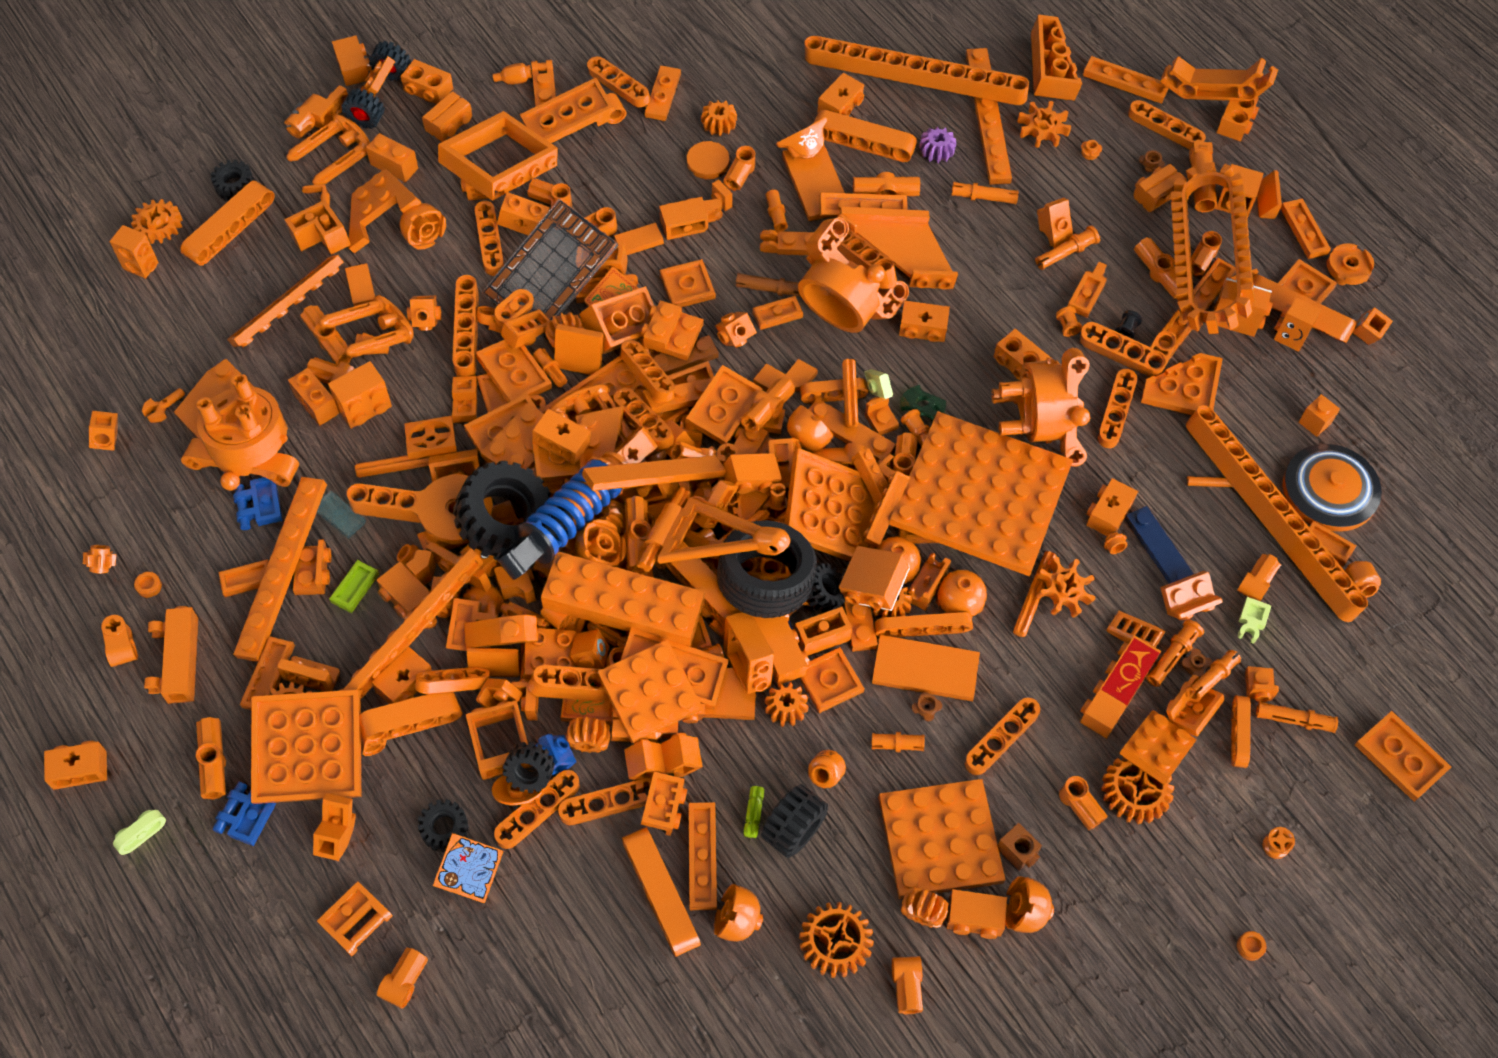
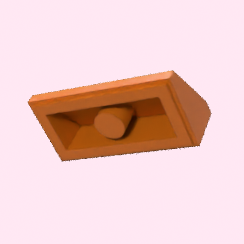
[1257,170,1282,219]
[668,361,714,385]
[467,648,521,677]

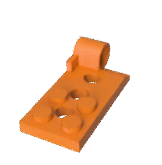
[520,78,626,143]

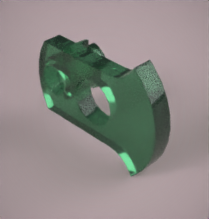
[900,385,947,421]

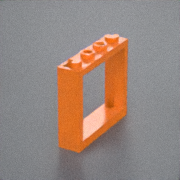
[438,111,558,201]

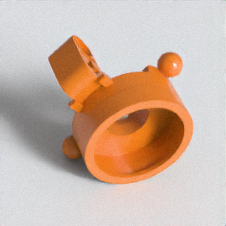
[798,217,909,333]

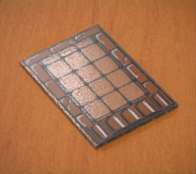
[482,199,618,340]

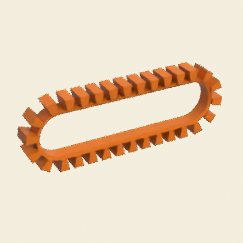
[1171,162,1255,334]

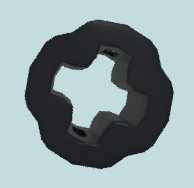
[1115,310,1142,339]

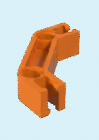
[1160,56,1278,101]

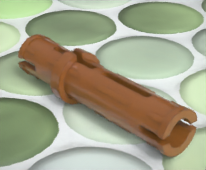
[736,273,801,297]

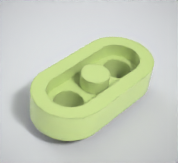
[113,810,166,855]

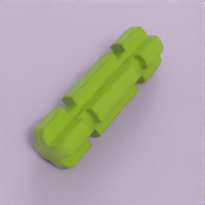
[744,786,764,838]

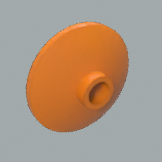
[492,770,545,805]

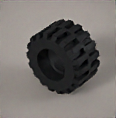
[761,784,828,858]

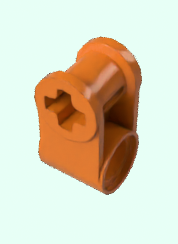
[584,207,618,237]
[101,615,138,667]

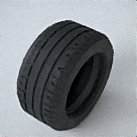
[717,520,817,618]

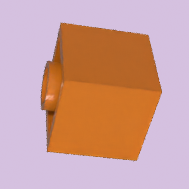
[1216,164,1264,218]

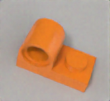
[692,480,738,528]

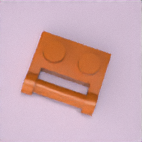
[317,881,393,956]

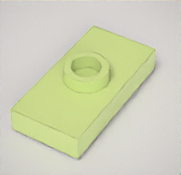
[864,369,893,399]

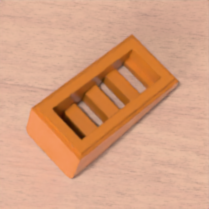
[501,309,550,349]
[1106,611,1166,648]

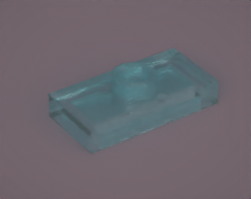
[317,491,366,539]

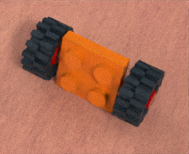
[341,41,411,129]

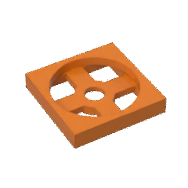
[404,416,457,460]

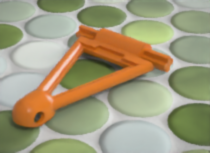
[637,487,790,572]

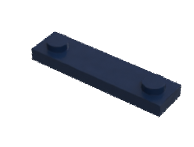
[1125,506,1194,584]

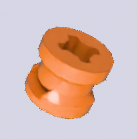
[1262,827,1295,859]

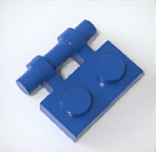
[233,477,283,530]
[212,782,276,846]

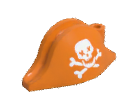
[776,117,827,159]

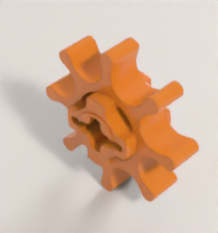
[1017,101,1071,148]
[1035,556,1095,618]

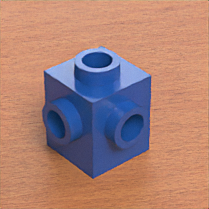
[535,734,576,776]

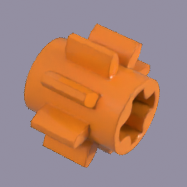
[83,545,116,573]

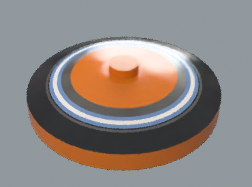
[1283,444,1382,532]

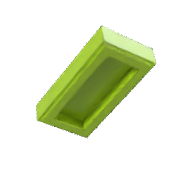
[329,560,379,613]

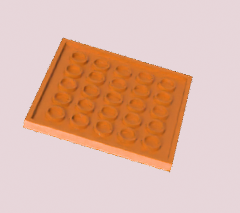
[889,411,1073,577]

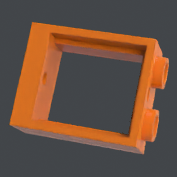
[723,612,774,694]
[466,700,532,780]

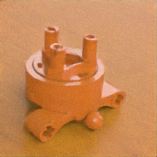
[991,348,1090,467]
[181,373,299,491]

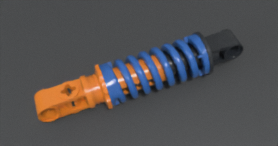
[496,426,658,580]

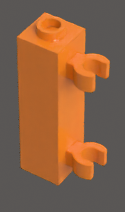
[144,606,198,704]

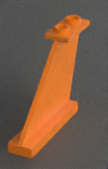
[839,206,958,289]

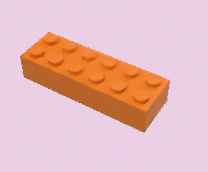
[541,552,705,647]

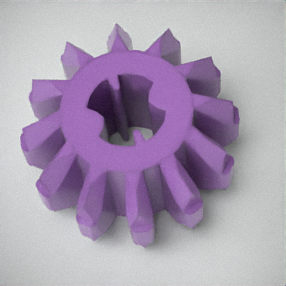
[919,126,956,164]

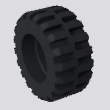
[453,461,551,560]

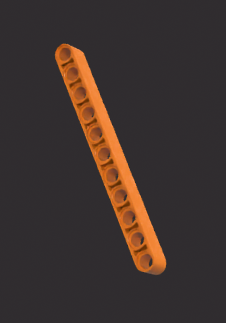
[804,36,1029,105]
[1186,405,1368,622]

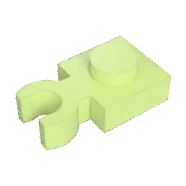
[1238,597,1271,644]

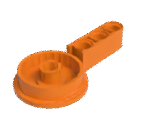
[347,474,493,544]

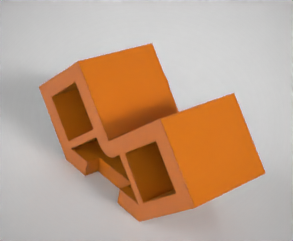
[624,733,703,780]

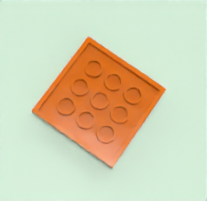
[785,448,877,562]
[251,690,362,804]
[878,779,1005,899]

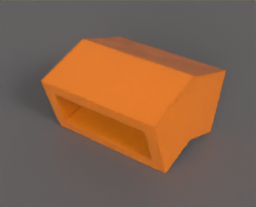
[406,549,436,586]

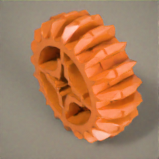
[1101,757,1174,824]
[799,902,874,978]

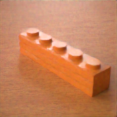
[851,448,889,505]
[863,471,910,547]

